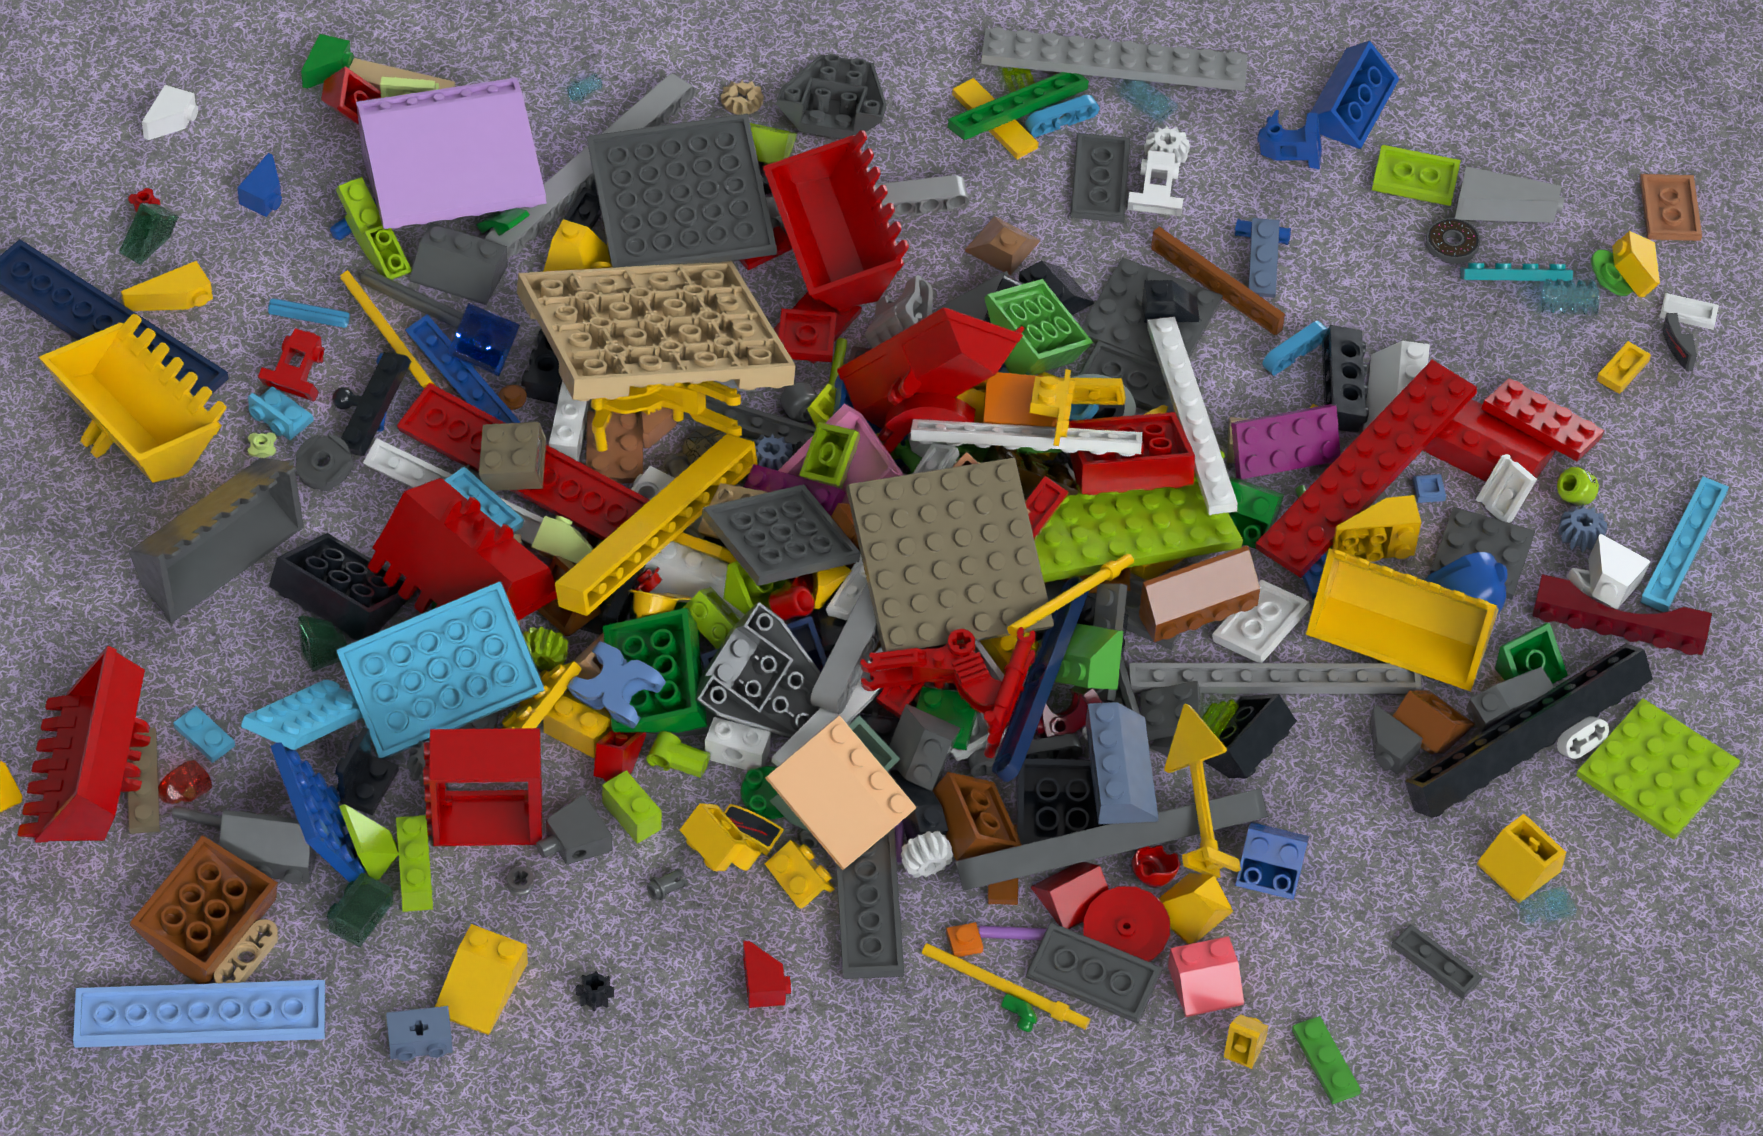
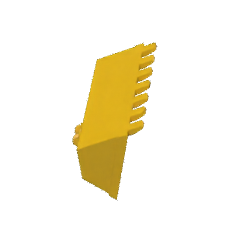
[39,314,227,483]
[1306,548,1499,692]

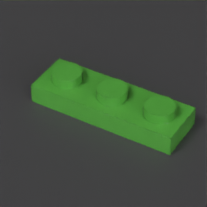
[1292,1016,1361,1105]

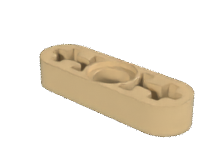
[214,919,278,983]

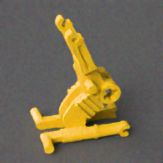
[591,381,742,452]

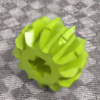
[523,626,568,671]

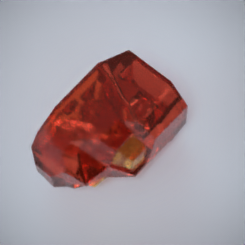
[158,760,212,804]

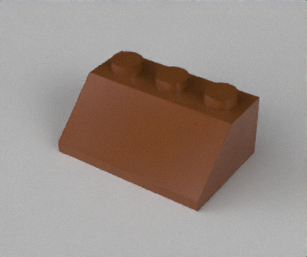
[932,772,1022,861]

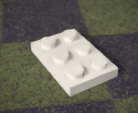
[1212,579,1310,663]

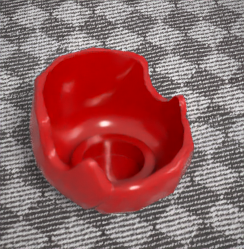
[1131,845,1181,888]

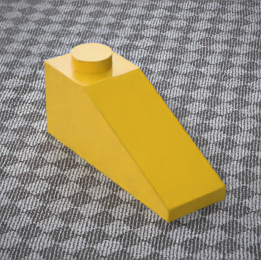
[121,261,213,311]

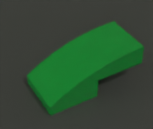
[476,208,530,236]

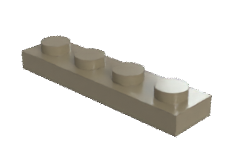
[127,728,160,834]

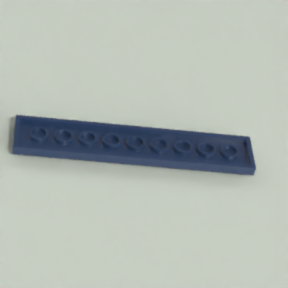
[0,239,229,396]

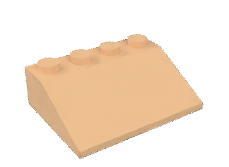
[765,715,917,870]

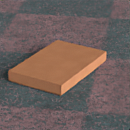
[1640,174,1702,241]

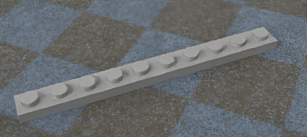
[1128,663,1422,694]

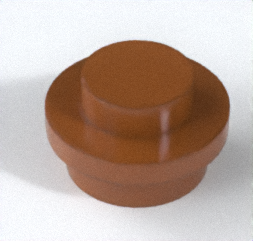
[498,384,527,410]

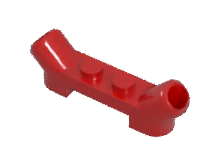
[769,573,815,621]

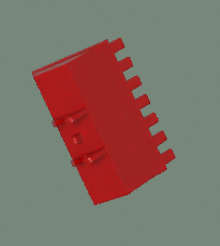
[368,478,557,621]
[17,646,151,843]

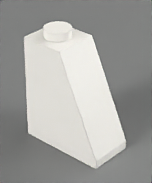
[1588,534,1651,609]

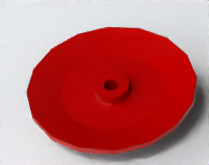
[1083,886,1170,962]

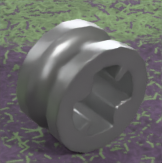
[507,867,534,896]

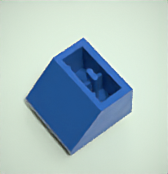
[1235,822,1310,900]

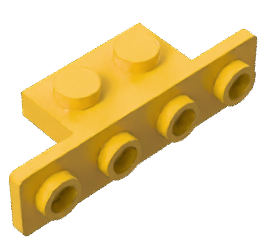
[1029,369,1075,446]

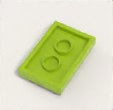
[1372,145,1461,206]

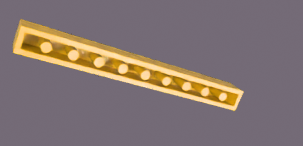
[555,434,758,616]

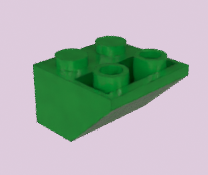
[1229,477,1284,549]

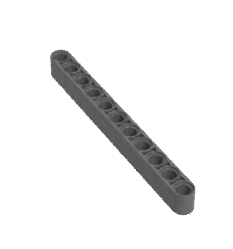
[956,788,1268,891]

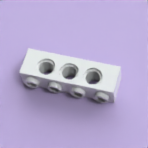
[549,380,591,462]

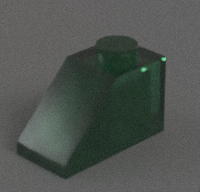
[119,203,179,265]
[298,615,347,672]

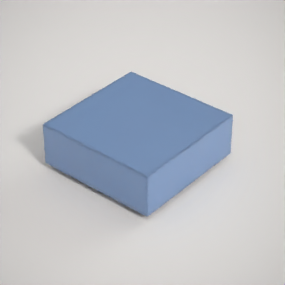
[1412,474,1446,503]

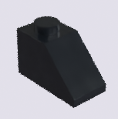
[1142,280,1199,323]

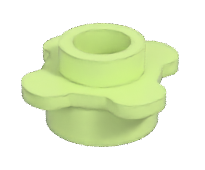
[248,432,276,458]

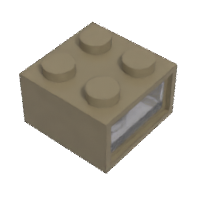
[479,422,546,491]

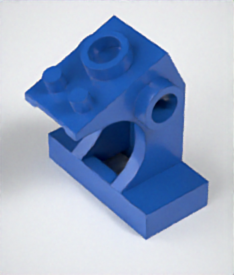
[1257,110,1322,169]

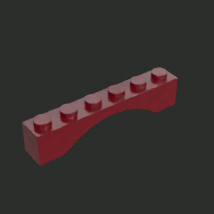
[1532,574,1712,655]

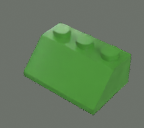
[1055,623,1123,690]

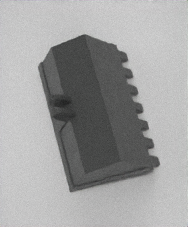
[129,458,304,623]

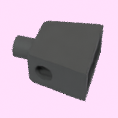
[536,794,613,865]

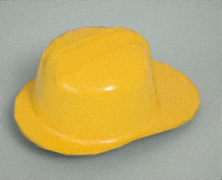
[629,590,692,618]

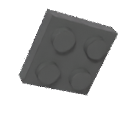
[1140,681,1202,740]

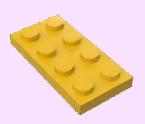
[501,661,582,729]

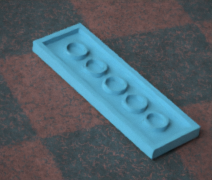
[241,680,363,750]

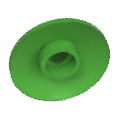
[1591,249,1633,296]

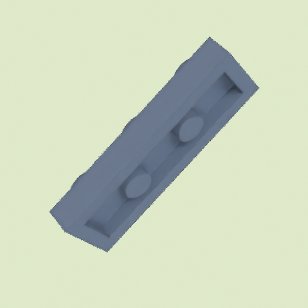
[1248,218,1280,298]

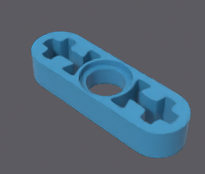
[1025,95,1100,137]
[1262,321,1328,376]

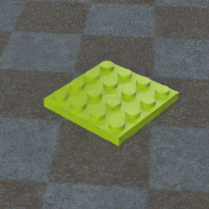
[1576,698,1740,840]

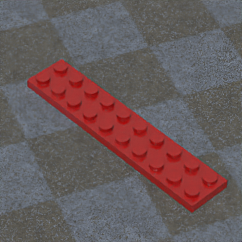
[1256,359,1477,578]
[396,383,650,541]

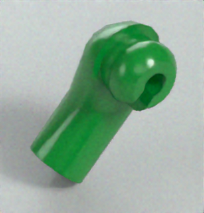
[1001,993,1038,1032]

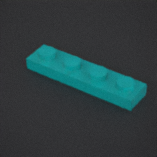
[1460,262,1573,281]

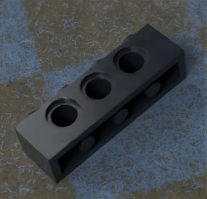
[1322,325,1369,432]
[521,329,562,404]

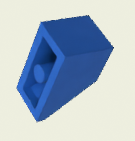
[237,153,282,217]

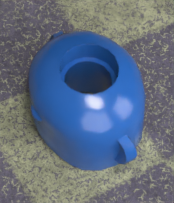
[1424,552,1508,615]

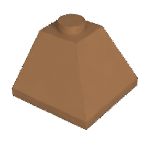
[965,216,1040,276]

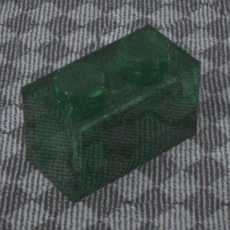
[327,872,393,947]

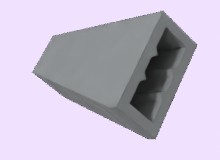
[1455,166,1565,223]

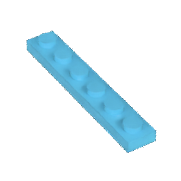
[1640,476,1729,612]

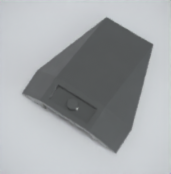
[776,54,887,139]
[695,602,821,738]

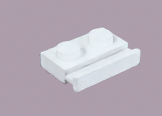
[1476,454,1537,523]

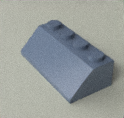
[1085,702,1158,824]

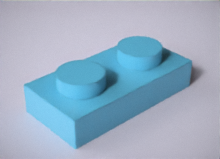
[173,706,235,763]

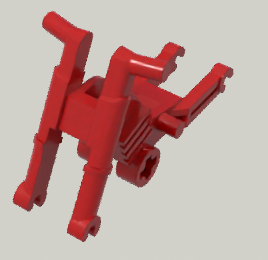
[860,627,1035,758]

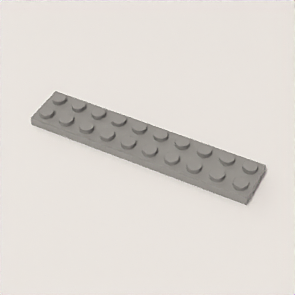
[981,27,1247,91]

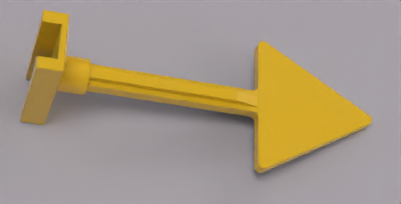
[1164,704,1241,878]

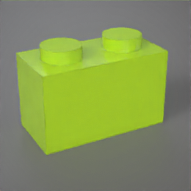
[602,770,662,844]

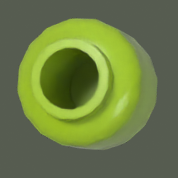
[1557,467,1599,506]

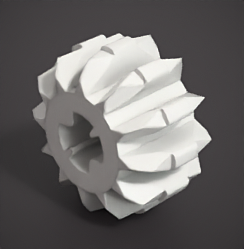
[1144,125,1190,164]
[901,831,953,878]

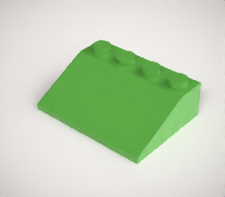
[984,279,1093,375]

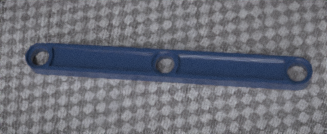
[992,576,1089,783]

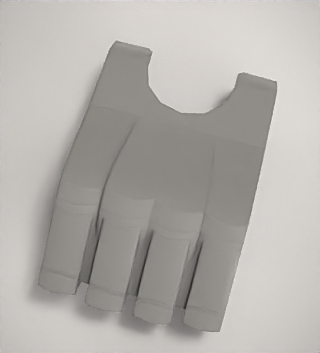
[865,275,933,348]

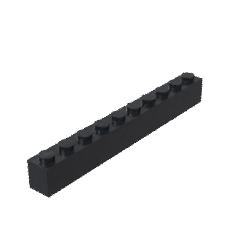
[1405,643,1653,818]

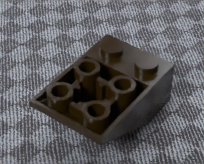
[982,445,1079,500]

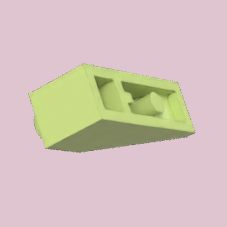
[531,515,594,564]

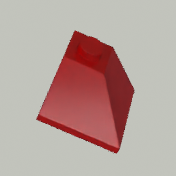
[321,66,381,125]

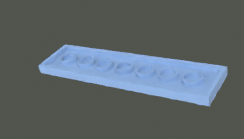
[73,980,325,1048]

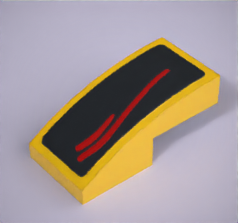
[724,804,784,856]

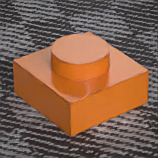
[946,922,984,957]

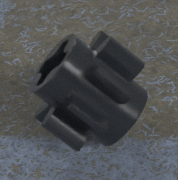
[576,971,614,1011]

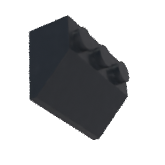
[1203,694,1297,779]

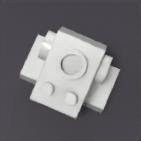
[1127,150,1184,216]

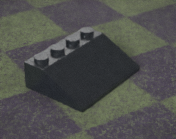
[269,533,418,640]
[1016,758,1137,851]

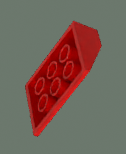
[1423,399,1556,482]
[1068,412,1195,495]

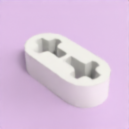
[1557,716,1609,759]

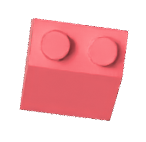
[1168,936,1244,1017]

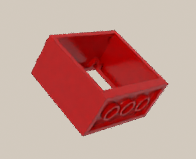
[423,728,542,846]

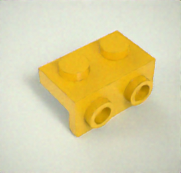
[764,840,835,909]

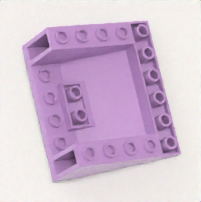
[356,78,546,229]

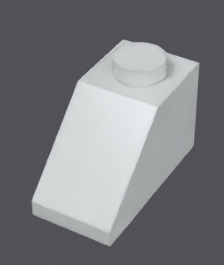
[142,85,198,140]

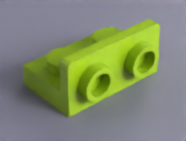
[682,587,741,649]

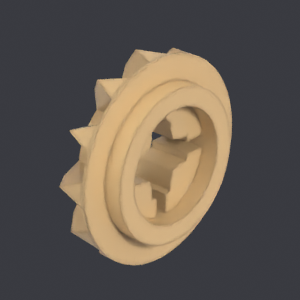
[721,79,764,115]

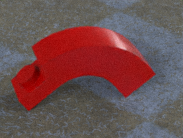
[878,393,976,454]

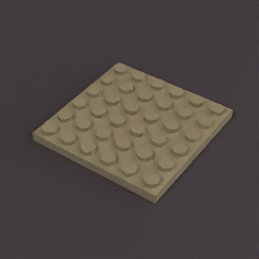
[846,458,1054,652]

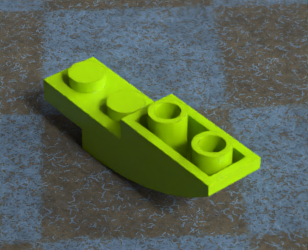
[335,177,412,280]

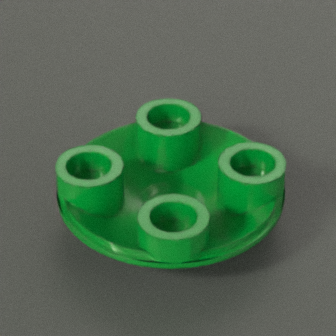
[740,766,784,819]

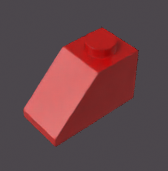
[593,730,647,782]
[743,941,791,1008]

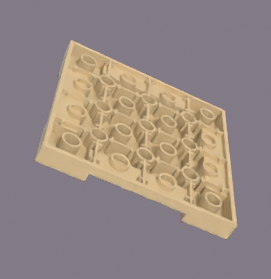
[517,261,796,401]

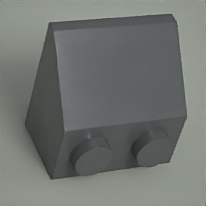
[889,704,961,791]

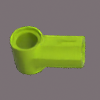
[646,731,710,778]

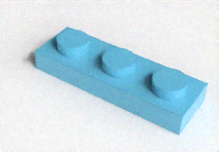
[445,466,524,532]

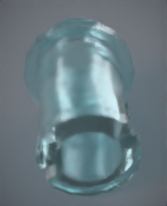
[567,73,603,101]

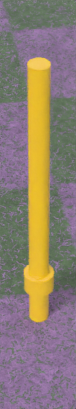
[1007,554,1134,636]
[922,943,1090,1030]

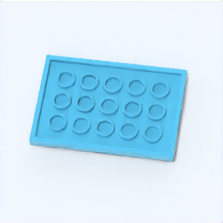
[336,582,545,759]

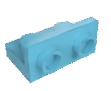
[248,386,314,440]

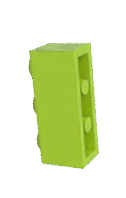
[396,815,433,912]

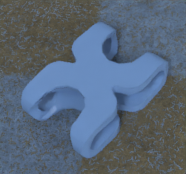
[567,641,666,728]

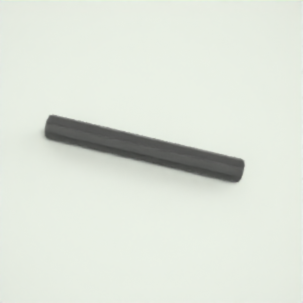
[360,269,481,336]

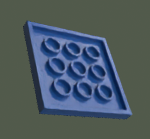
[270,742,368,889]

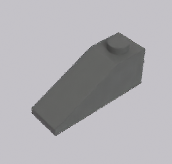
[1466,667,1555,733]

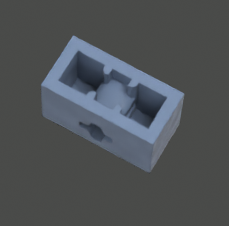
[386,1006,453,1061]

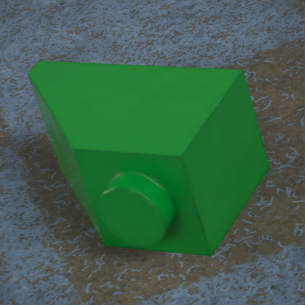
[301,34,354,89]

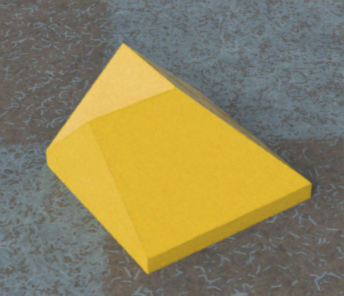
[1158,873,1233,944]

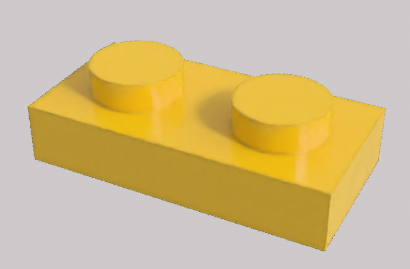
[1596,341,1651,394]

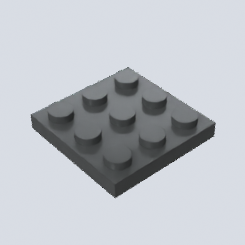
[1430,506,1535,600]

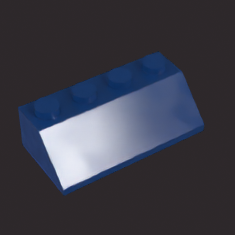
[1310,40,1400,149]

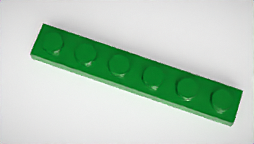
[947,72,1089,141]

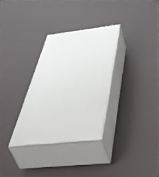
[1660,293,1719,330]

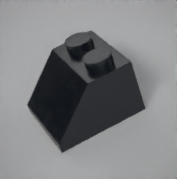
[1018,260,1094,315]

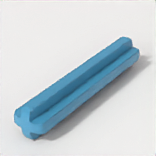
[268,298,350,328]

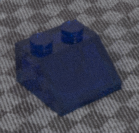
[447,303,520,376]

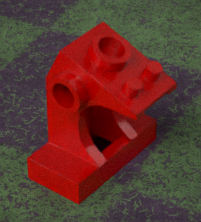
[258,328,325,402]

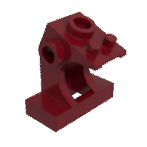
[1035,686,1102,738]

